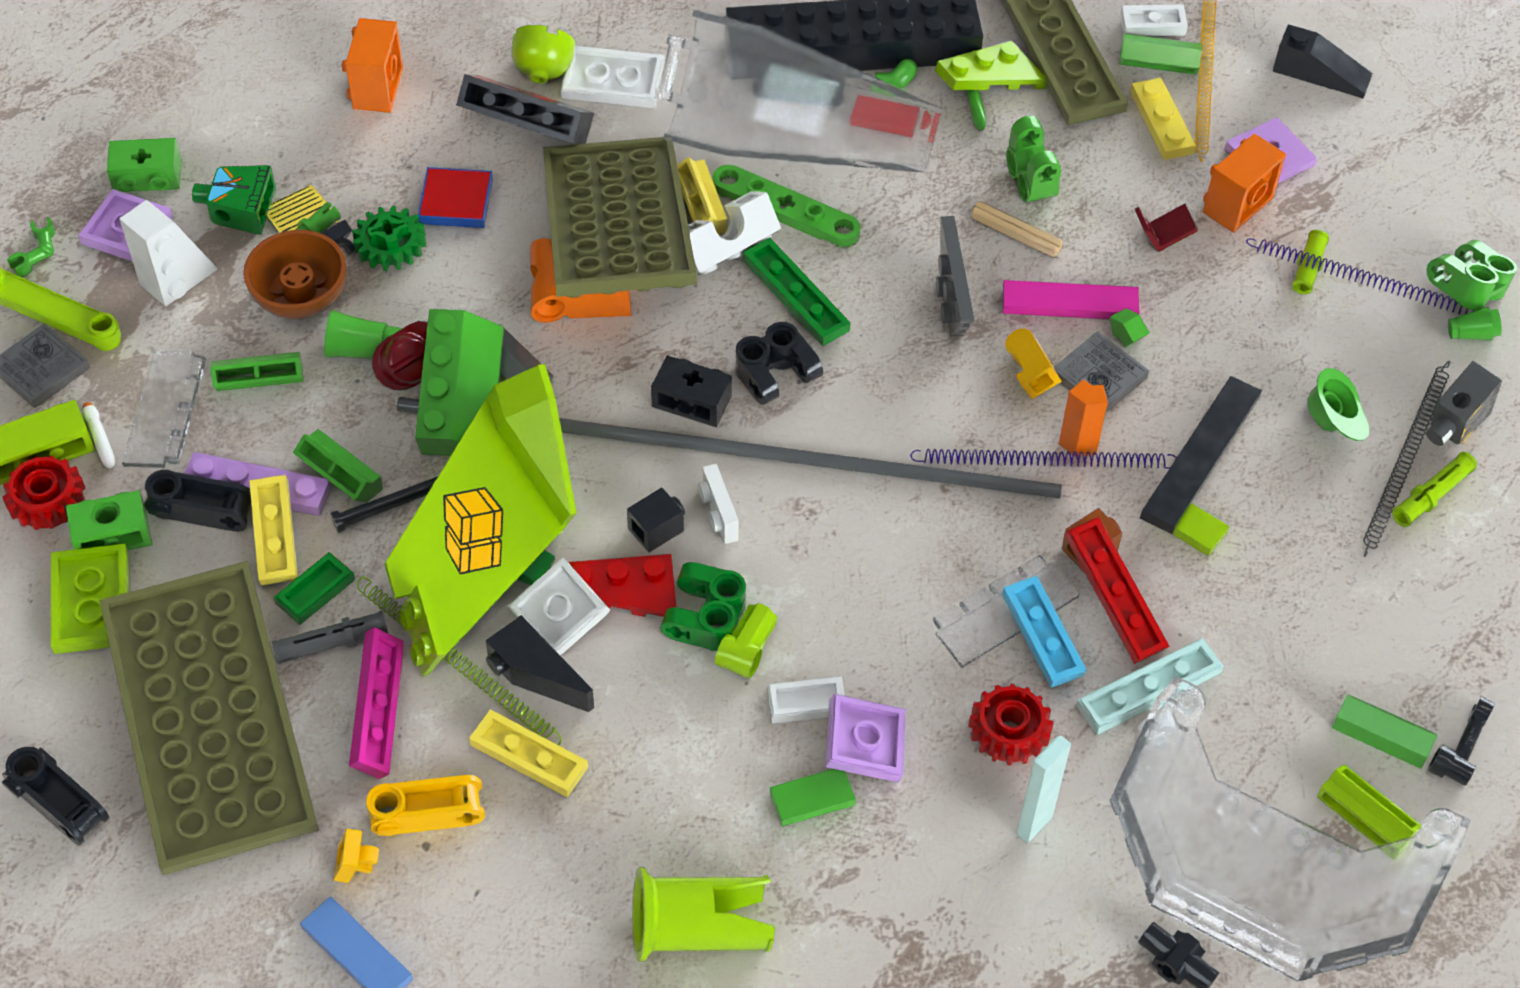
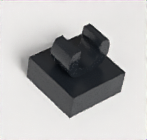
[321,220,355,255]

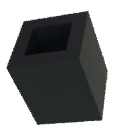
[627,487,685,553]

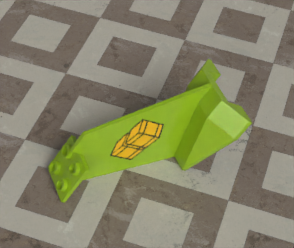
[384,364,577,676]

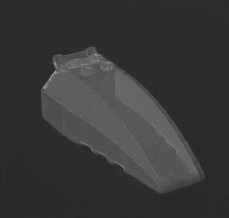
[654,9,942,173]

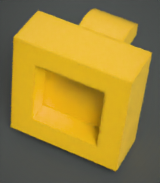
[333,828,379,883]

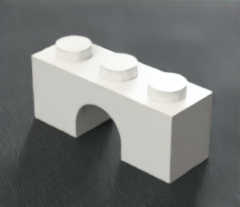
[688,191,781,275]

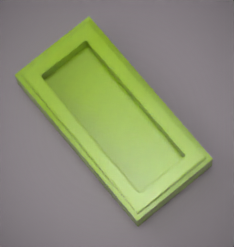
[1173,503,1230,557]

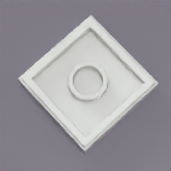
[508,557,610,656]

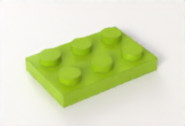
[51,543,129,654]

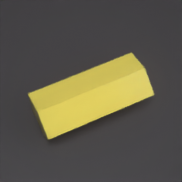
[677,157,727,234]

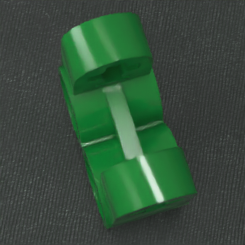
[660,562,746,651]

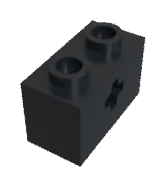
[651,355,732,428]

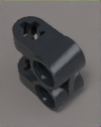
[735,322,823,405]

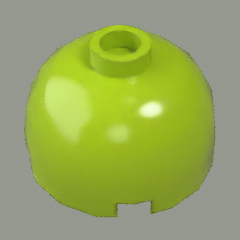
[511,25,576,84]

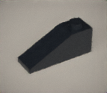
[1272,24,1373,99]
[486,615,594,712]

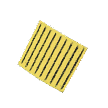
[266,185,340,233]

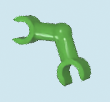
[7,217,55,277]

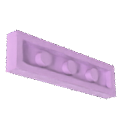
[184,452,331,516]

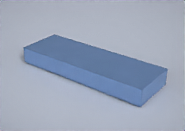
[300,896,413,988]

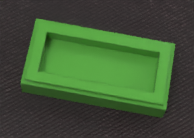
[770,769,856,827]

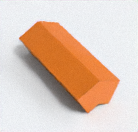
[1058,379,1108,457]

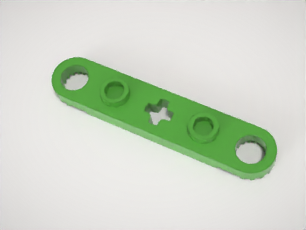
[712,165,860,248]

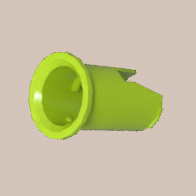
[632,867,775,962]

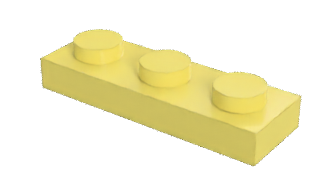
[1130,78,1196,160]
[249,475,298,586]
[469,709,588,798]

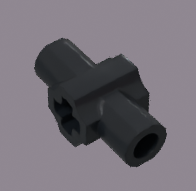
[1138,922,1220,988]

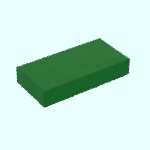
[274,552,355,625]

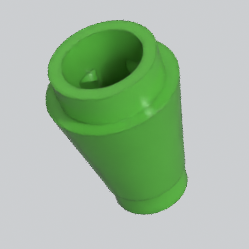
[1448,307,1502,341]

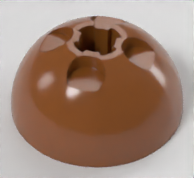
[243,230,347,320]

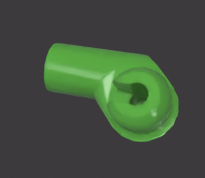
[875,59,917,88]

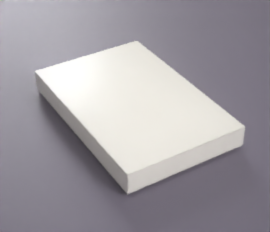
[561,46,665,108]

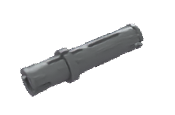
[272,610,389,664]

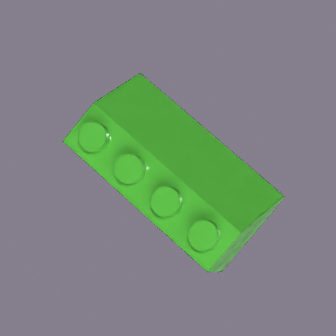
[415,309,504,456]

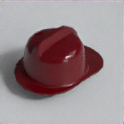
[372,321,428,390]

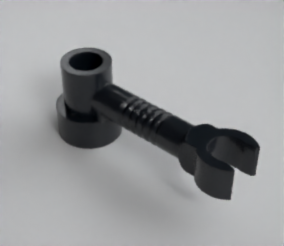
[1428,696,1495,786]

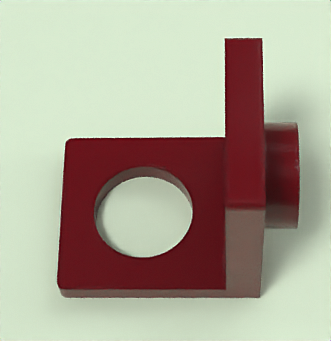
[1135,204,1198,252]

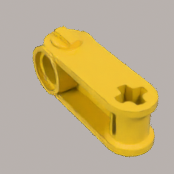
[366,775,485,836]

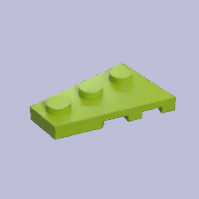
[935,41,1046,90]

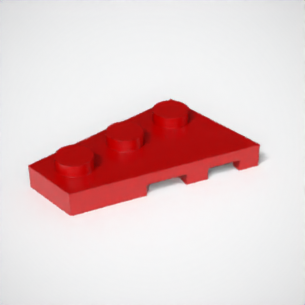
[568,554,677,617]

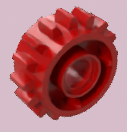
[2,456,86,530]
[968,683,1054,765]

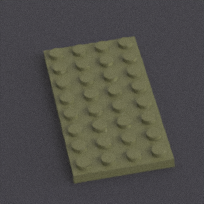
[543,136,697,298]
[99,561,319,875]

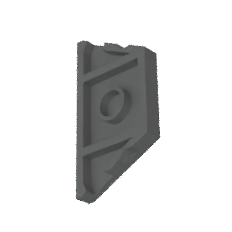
[936,216,974,337]

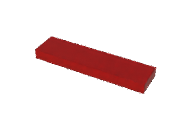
[1064,516,1170,664]

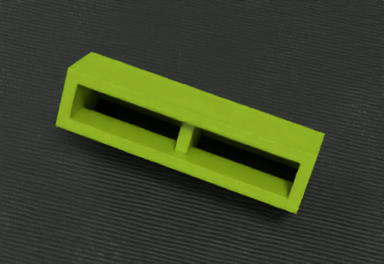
[1317,764,1422,860]

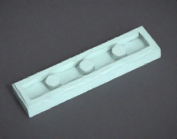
[1076,638,1224,735]
[1017,735,1071,843]

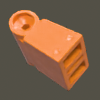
[530,238,631,323]

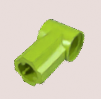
[714,603,778,679]

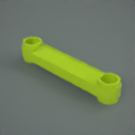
[0,267,121,351]

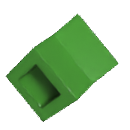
[1110,308,1150,347]

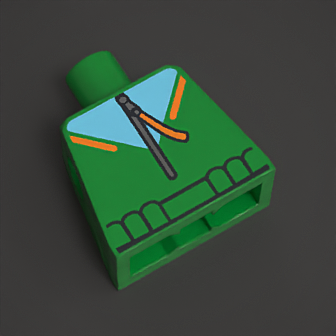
[192,165,276,235]

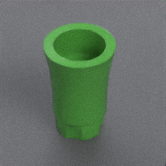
[324,310,402,359]

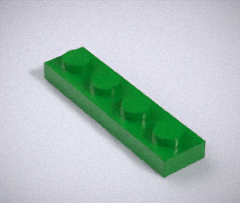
[743,237,851,346]

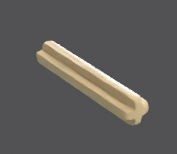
[971,201,1063,257]

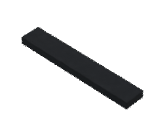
[1140,376,1262,534]

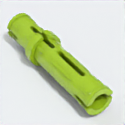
[1392,451,1477,527]

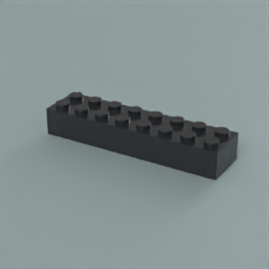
[726,0,983,80]

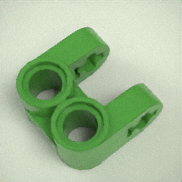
[1006,115,1061,203]
[1426,240,1517,310]

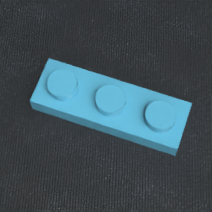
[1002,576,1086,688]

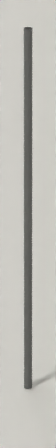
[397,397,1062,498]

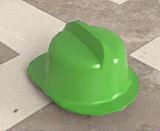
[1307,368,1370,441]

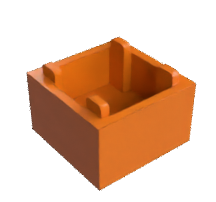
[341,18,404,113]
[1203,133,1286,233]

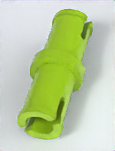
[1292,230,1329,295]

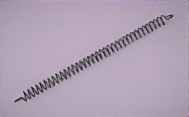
[1363,361,1450,557]

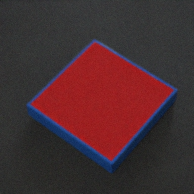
[418,167,493,228]

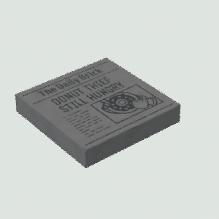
[0,323,90,408]
[1054,331,1149,412]

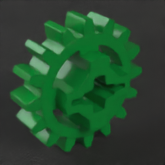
[352,206,426,271]

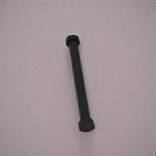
[330,476,438,533]

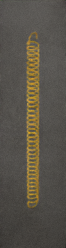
[1195,0,1217,162]

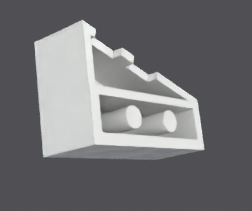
[119,200,218,307]

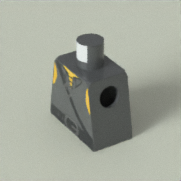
[1426,361,1502,446]

